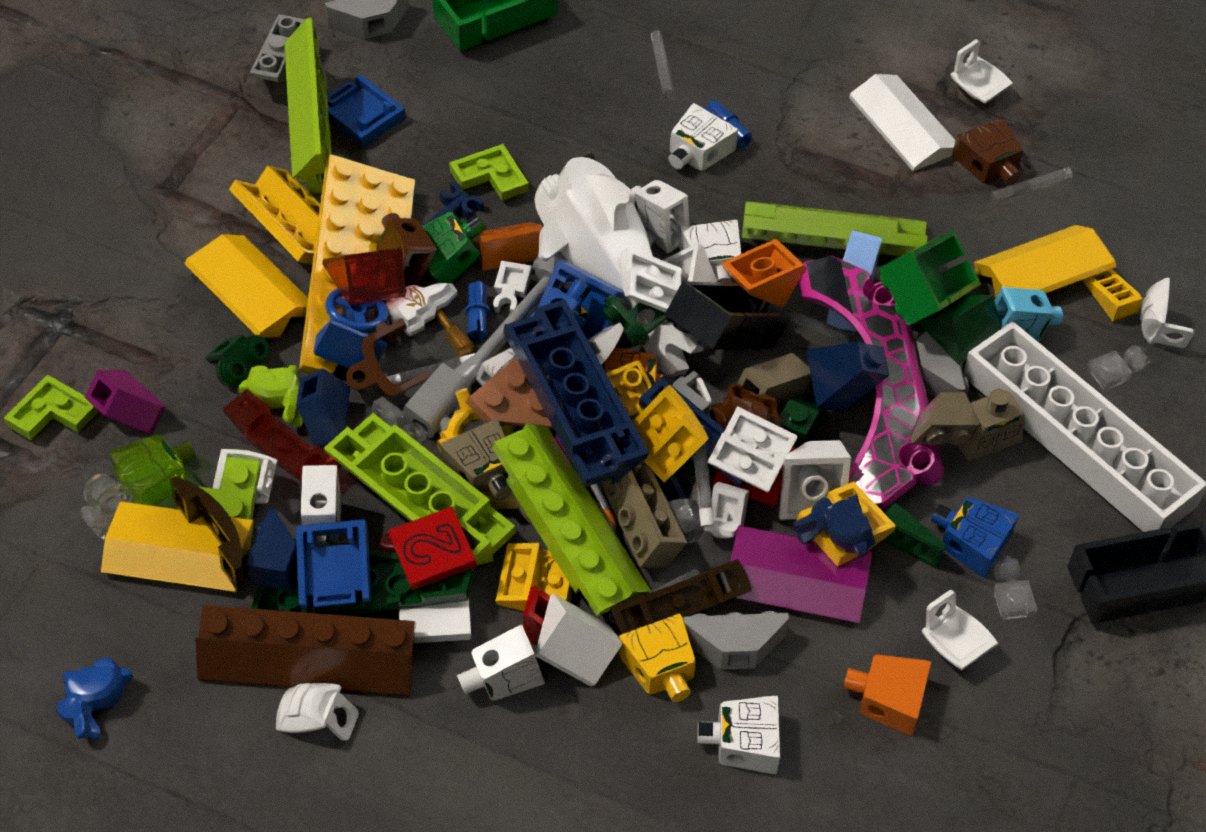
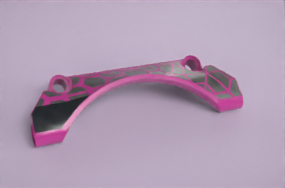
[799,255,944,509]

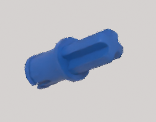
[705,101,753,148]
[465,281,490,341]

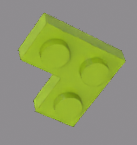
[449,144,529,201]
[4,375,99,440]
[200,456,262,520]

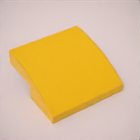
[633,385,709,483]
[796,482,896,567]
[495,543,573,611]

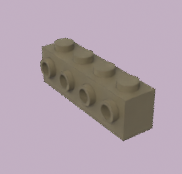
[600,461,687,568]

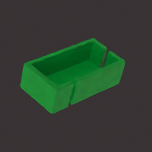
[433,0,558,51]
[878,229,981,326]

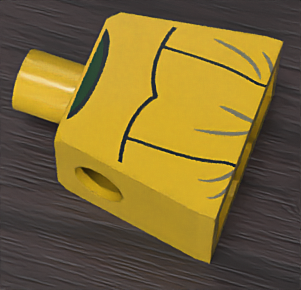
[618,613,696,702]

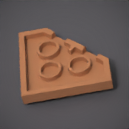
[466,357,554,429]

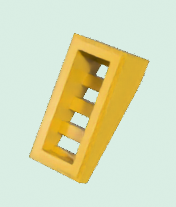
[1082,269,1143,322]

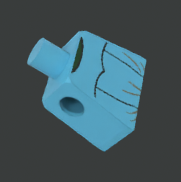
[995,287,1063,342]

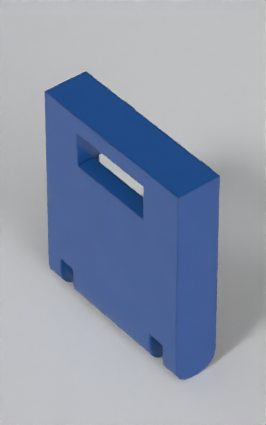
[328,75,406,148]
[538,260,625,340]
[296,519,371,610]

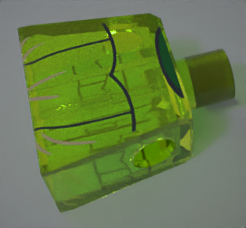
[109,434,197,506]

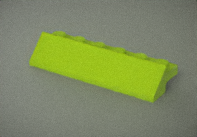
[284,18,332,195]
[742,201,928,256]
[324,413,516,565]
[492,423,652,617]

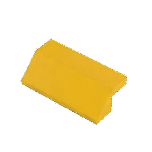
[229,165,320,264]
[974,225,1117,297]
[184,234,308,338]
[101,501,254,592]

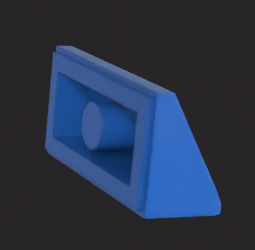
[313,319,387,369]

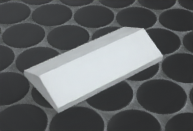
[849,74,955,172]

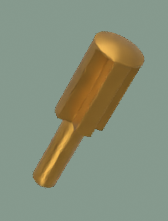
[435,309,476,357]

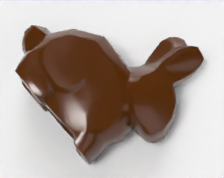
[710,383,782,429]

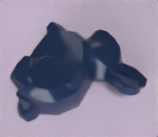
[793,494,876,557]

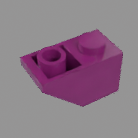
[84,370,166,434]

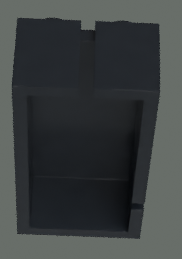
[664,281,791,351]
[1067,521,1206,624]

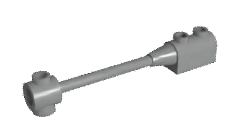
[400,251,571,438]

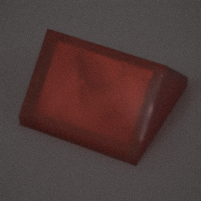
[322,248,406,305]

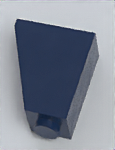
[806,341,889,413]

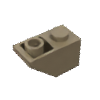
[910,392,980,445]

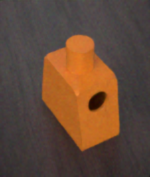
[843,655,931,736]

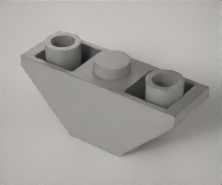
[325,0,409,39]
[250,14,305,83]
[915,331,969,397]
[683,611,789,670]

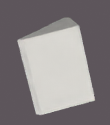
[535,594,623,687]

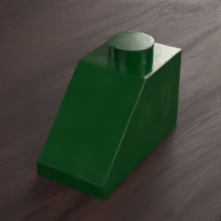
[780,396,828,448]

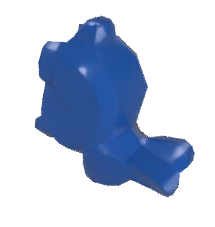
[56,657,134,740]

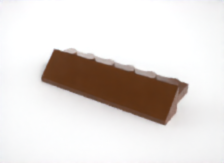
[195,605,416,696]

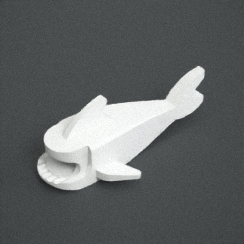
[535,157,704,376]

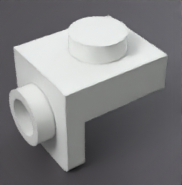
[702,482,750,539]

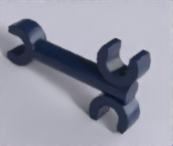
[421,182,484,226]

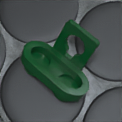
[601,295,667,346]
[205,335,270,387]

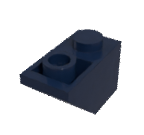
[296,368,350,451]
[244,509,298,591]

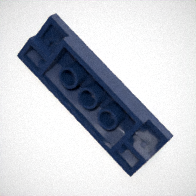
[503,299,649,487]

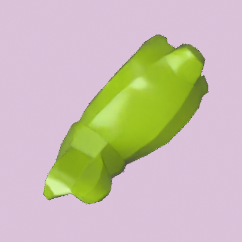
[238,365,303,428]

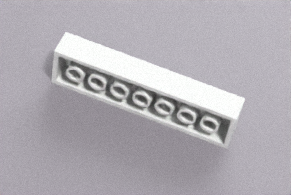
[962,321,1206,532]

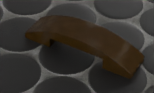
[170,476,245,591]
[610,559,751,635]

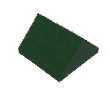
[917,294,1001,365]

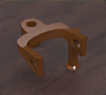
[346,318,431,397]

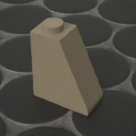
[737,353,811,414]

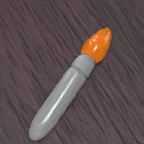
[588,483,616,529]

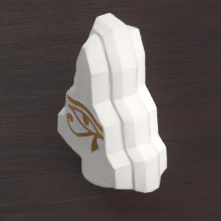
[382,283,457,336]

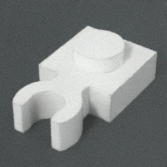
[493,261,533,313]

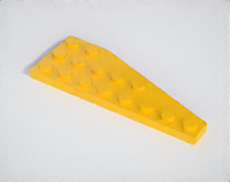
[299,154,415,374]

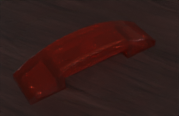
[223,389,341,481]

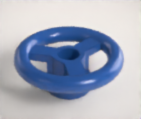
[325,286,388,332]

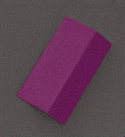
[730,525,872,623]

